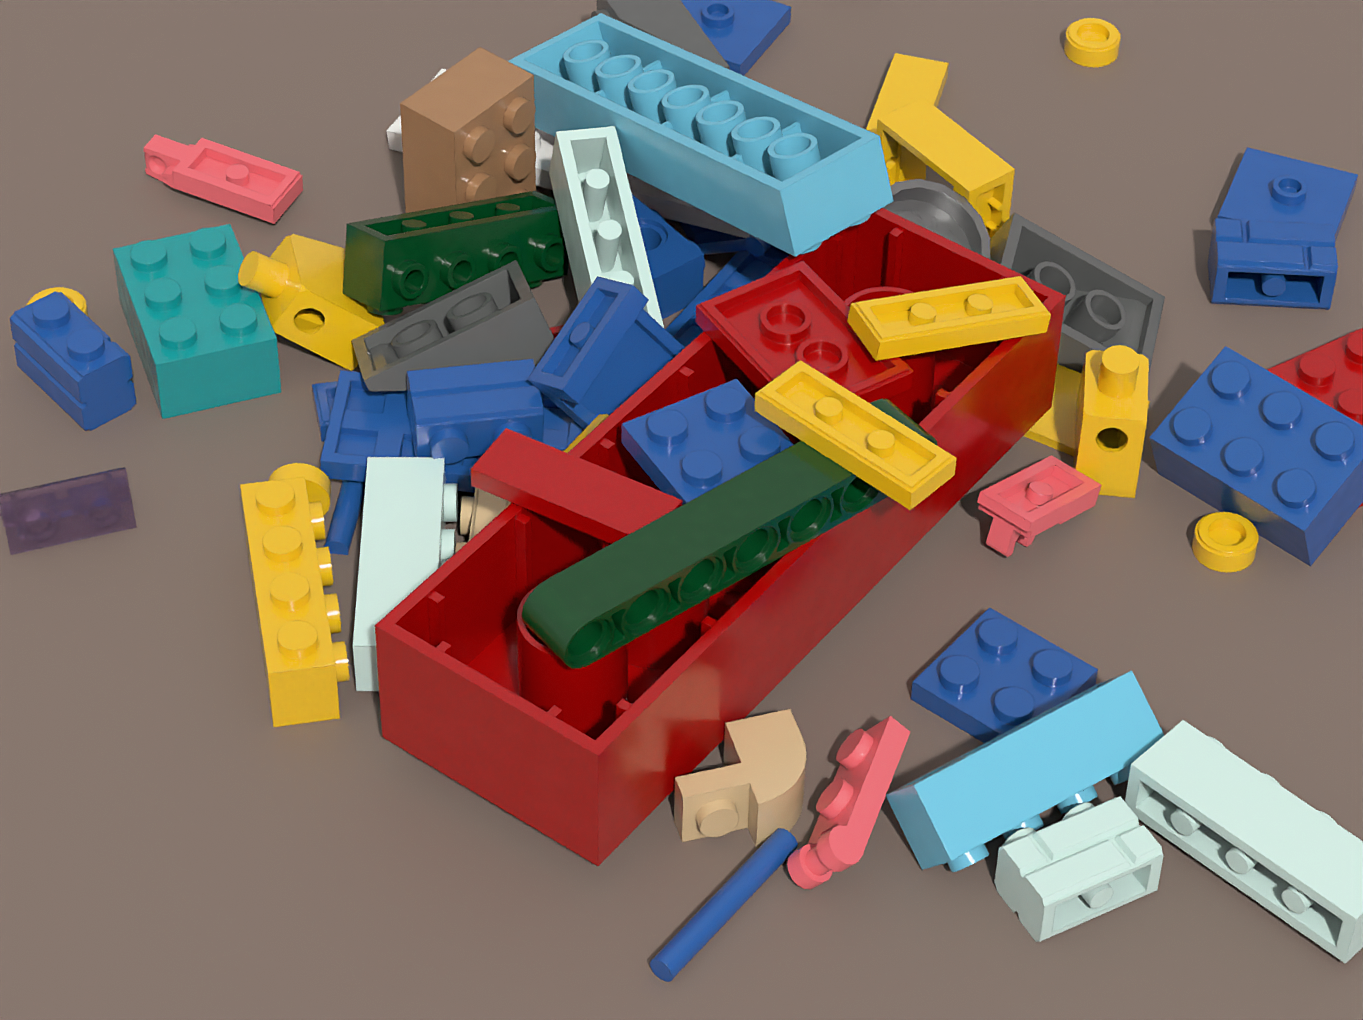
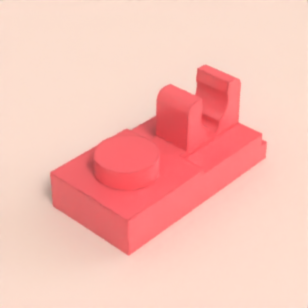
[977,455,1102,557]

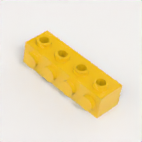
[240,477,350,727]

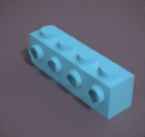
[886,670,1164,873]

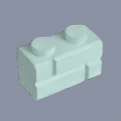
[994,796,1164,942]

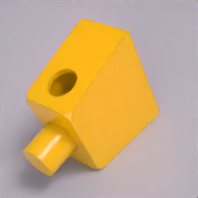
[238,234,385,371]
[1073,345,1149,498]

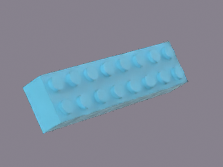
[508,13,894,257]

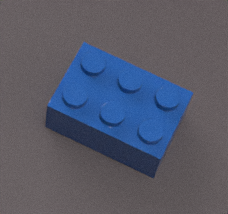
[1149,346,1363,567]

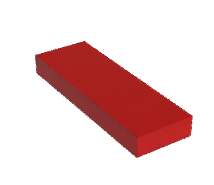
[471,428,682,544]

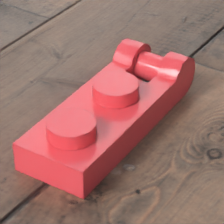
[787,716,910,890]

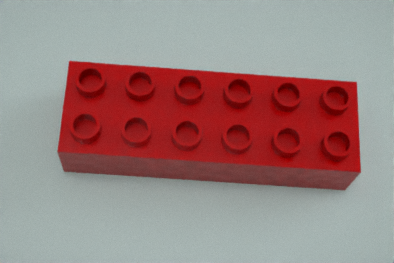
[375,208,1066,866]

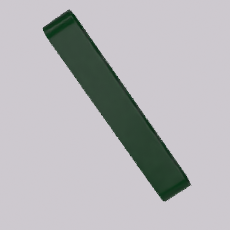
[521,399,938,668]

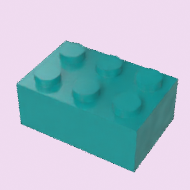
[113,224,282,419]

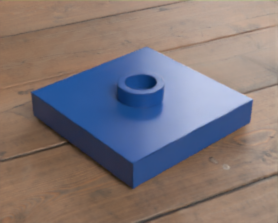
[681,0,791,76]
[1218,147,1358,241]

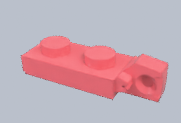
[143,134,303,224]

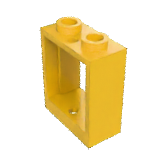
[876,97,1015,239]

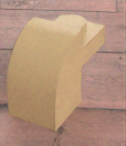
[674,709,806,848]

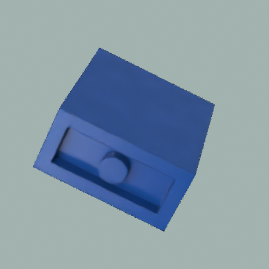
[527,276,685,430]

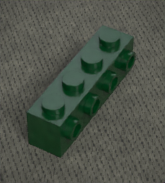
[343,191,569,316]

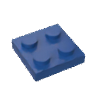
[621,379,794,505]
[911,608,1098,743]

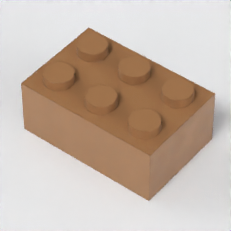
[400,47,536,213]

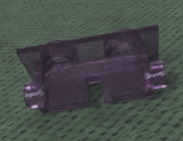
[0,467,137,555]

